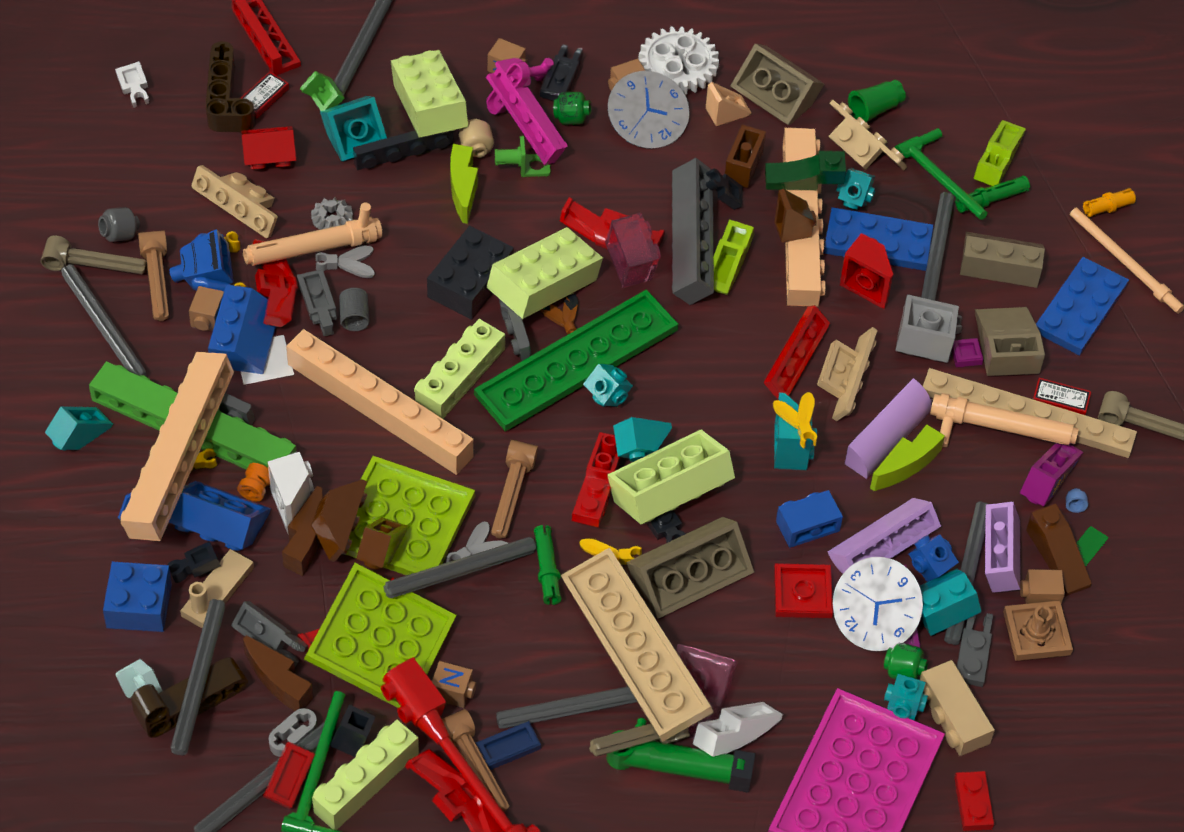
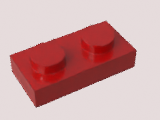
[954,771,994,831]

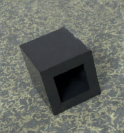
[330,704,376,757]

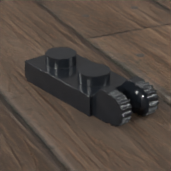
[540,44,583,101]

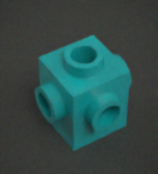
[836,168,876,209]
[583,364,633,406]
[884,674,928,721]

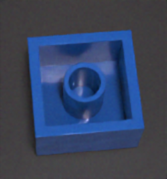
[103,562,172,632]

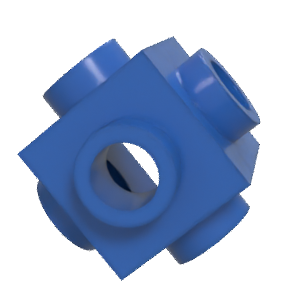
[908,534,959,582]

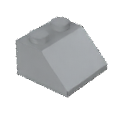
[895,294,959,362]

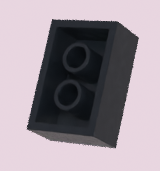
[427,225,514,320]

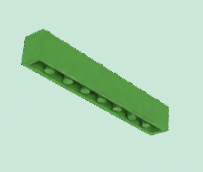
[89,361,296,469]

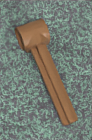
[138,230,169,322]
[491,440,538,539]
[442,709,509,812]

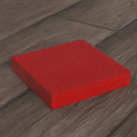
[774,563,833,618]

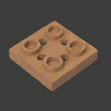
[1003,601,1073,661]

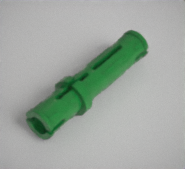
[955,175,1030,213]
[534,525,561,605]

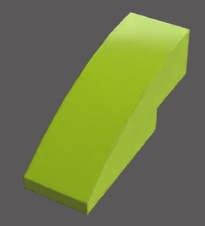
[974,120,1026,186]
[451,144,478,224]
[713,219,754,295]
[870,425,945,491]

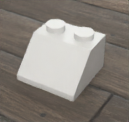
[268,452,314,533]

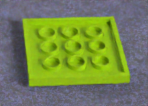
[346,456,475,575]
[304,563,456,708]

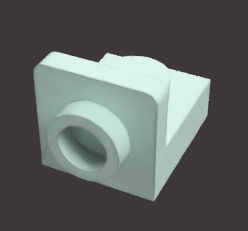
[116,659,162,698]

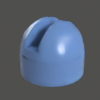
[1065,488,1088,513]

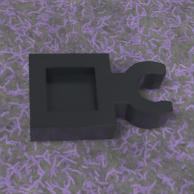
[706,168,743,210]
[646,510,685,543]
[167,541,221,583]

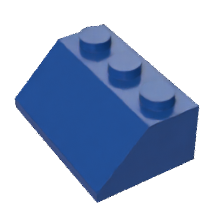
[208,285,276,374]
[169,481,271,551]

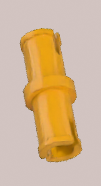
[1083,188,1136,217]

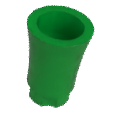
[848,80,906,123]

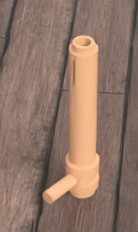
[243,203,382,266]
[930,393,1078,447]

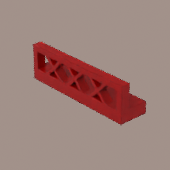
[231,0,301,76]

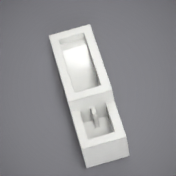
[693,702,783,757]

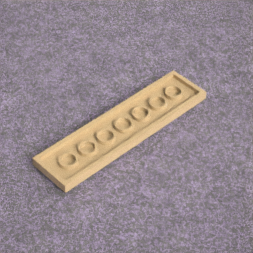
[561,548,714,742]

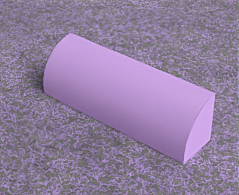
[845,378,932,479]
[828,498,941,574]

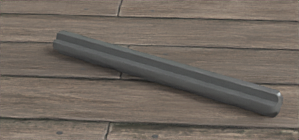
[334,0,393,95]
[921,192,954,301]
[61,264,147,376]
[944,501,989,645]
[383,537,536,598]
[171,599,225,756]
[496,686,637,729]
[194,722,337,832]

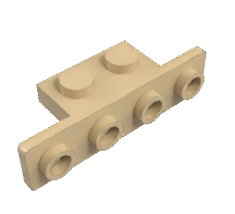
[829,100,907,171]
[191,165,277,238]
[817,327,877,421]

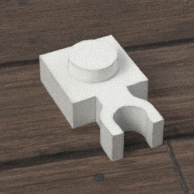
[115,62,149,108]

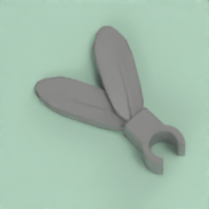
[316,246,375,278]
[446,522,508,563]

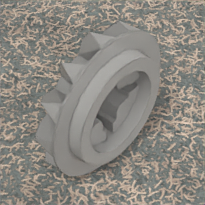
[311,197,353,230]

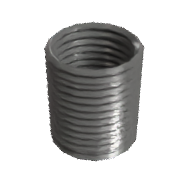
[339,288,369,331]

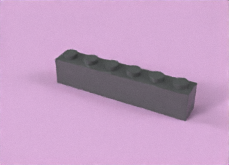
[672,158,714,305]

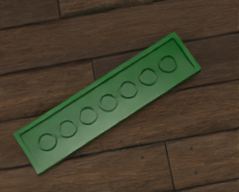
[474,290,678,432]

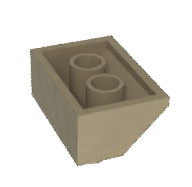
[731,43,824,125]
[960,232,1045,288]

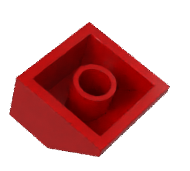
[241,126,296,169]
[840,233,893,309]

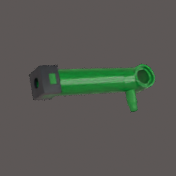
[606,718,755,793]

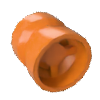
[237,463,270,502]

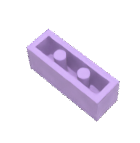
[985,502,1020,593]

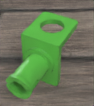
[495,136,550,177]

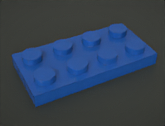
[823,207,933,271]
[1036,257,1129,356]

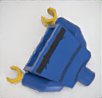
[169,229,246,291]

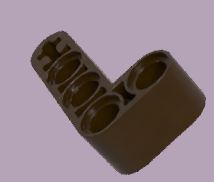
[206,41,256,132]
[131,657,248,738]

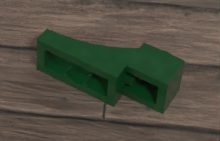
[765,151,846,191]

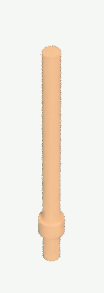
[1070,208,1184,314]

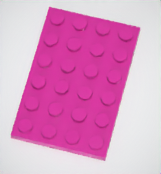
[768,688,945,832]

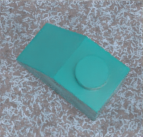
[45,406,113,451]
[613,417,672,462]

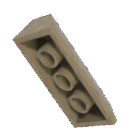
[627,517,754,619]

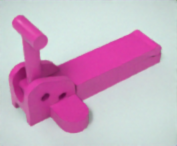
[486,58,567,165]

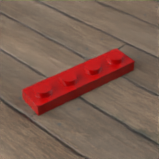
[763,305,830,399]

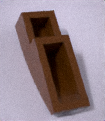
[282,485,323,576]
[243,635,313,711]

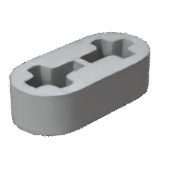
[269,708,317,757]

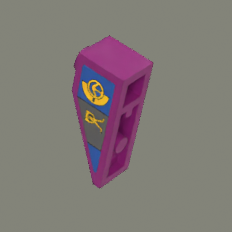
[1020,443,1083,506]

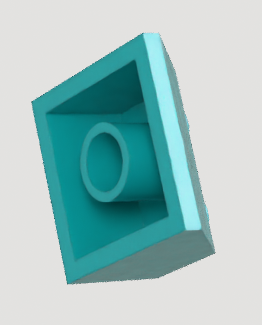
[320,96,387,161]
[774,393,817,470]
[919,569,982,636]

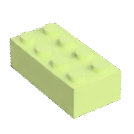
[391,50,468,137]
[487,227,603,319]
[608,430,735,524]

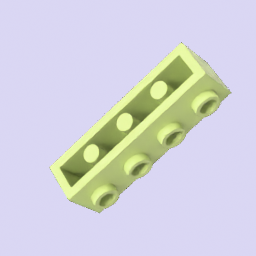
[414,319,505,419]
[312,720,419,830]

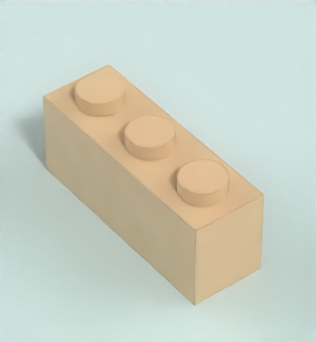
[920,660,995,756]

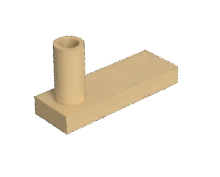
[180,549,254,628]

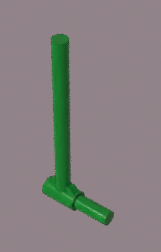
[894,128,987,220]
[281,691,345,832]

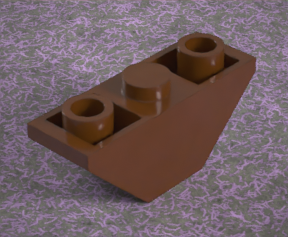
[312,479,367,562]

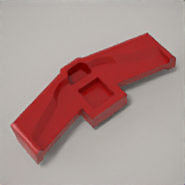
[560,197,665,255]
[253,239,298,327]
[405,749,503,832]

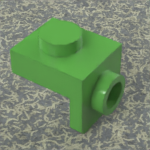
[300,71,345,111]

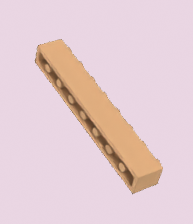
[783,128,825,307]
[286,329,473,475]
[120,352,234,541]

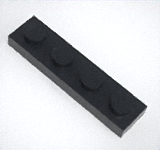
[353,130,453,170]

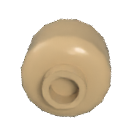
[459,119,494,157]

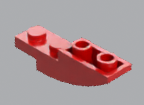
[571,432,622,527]

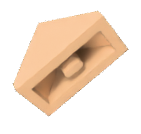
[706,82,751,126]

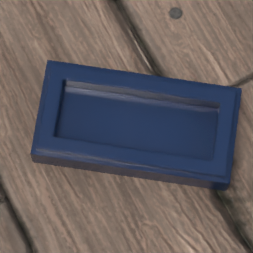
[475,721,541,770]

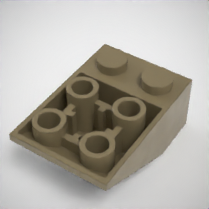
[975,307,1045,376]

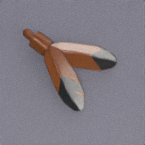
[540,294,578,335]

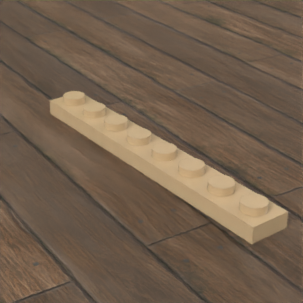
[923,368,1137,458]

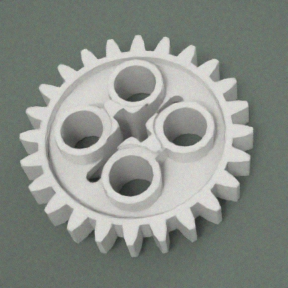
[639,27,719,95]

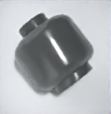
[98,207,140,242]

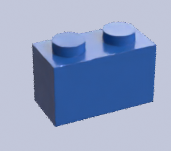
[776,490,843,548]

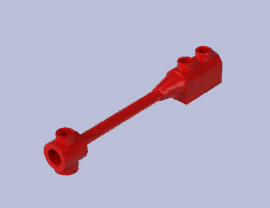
[381,657,540,832]

